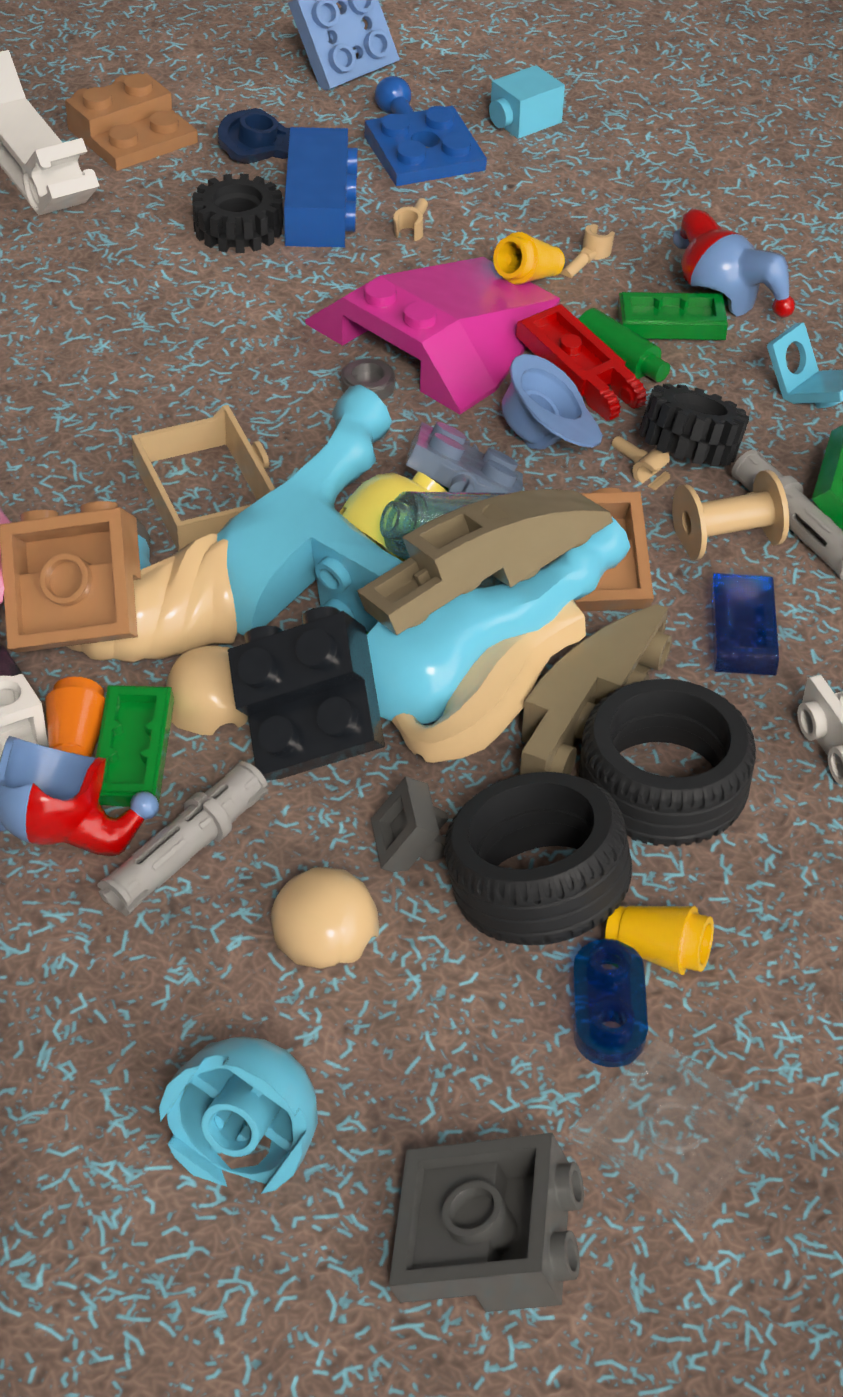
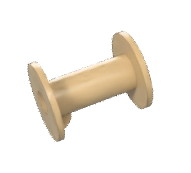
[672,470,789,561]

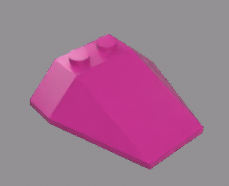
[305,257,560,415]

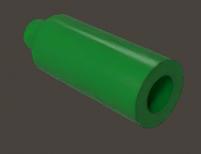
[579,308,670,382]

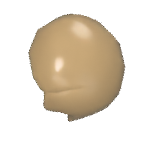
[165,646,248,735]
[271,867,379,969]

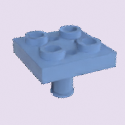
[288,0,400,90]

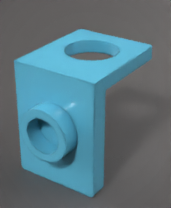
[767,322,843,408]

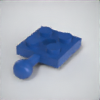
[364,76,487,186]

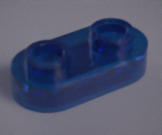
[572,939,648,1067]

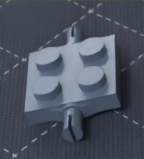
[406,422,523,506]

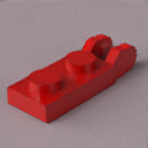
[515,304,648,421]

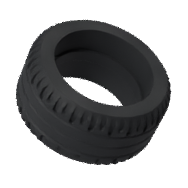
[579,679,756,847]
[444,772,632,945]

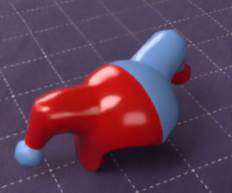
[673,208,795,318]
[0,736,159,856]

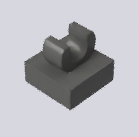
[371,776,448,872]

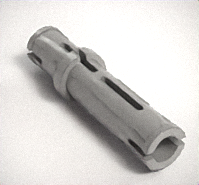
[732,449,843,580]
[97,761,268,917]

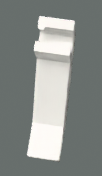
[0,50,99,215]

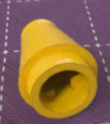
[493,232,565,284]
[605,906,714,975]

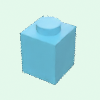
[489,65,565,139]

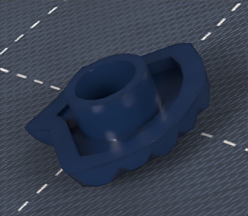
[218,108,290,164]

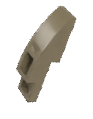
[357,489,613,635]
[520,604,672,775]

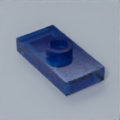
[711,573,779,676]

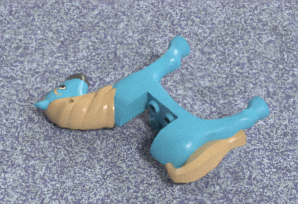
[66,385,630,763]

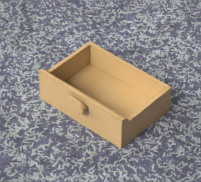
[131,405,275,551]

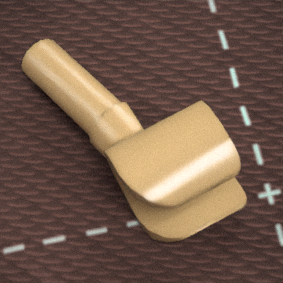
[393,198,428,241]
[561,224,615,278]
[611,436,670,490]

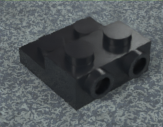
[228,606,385,781]

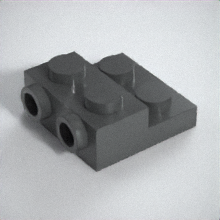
[389,1133,584,1312]

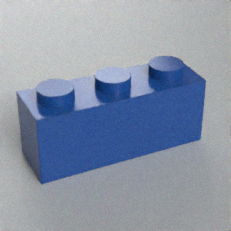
[284,127,358,247]

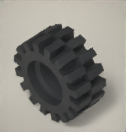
[192,174,283,253]
[639,384,749,467]

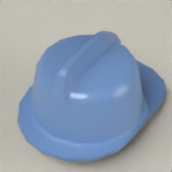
[501,354,603,450]

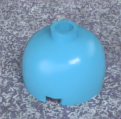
[159,1036,318,1194]

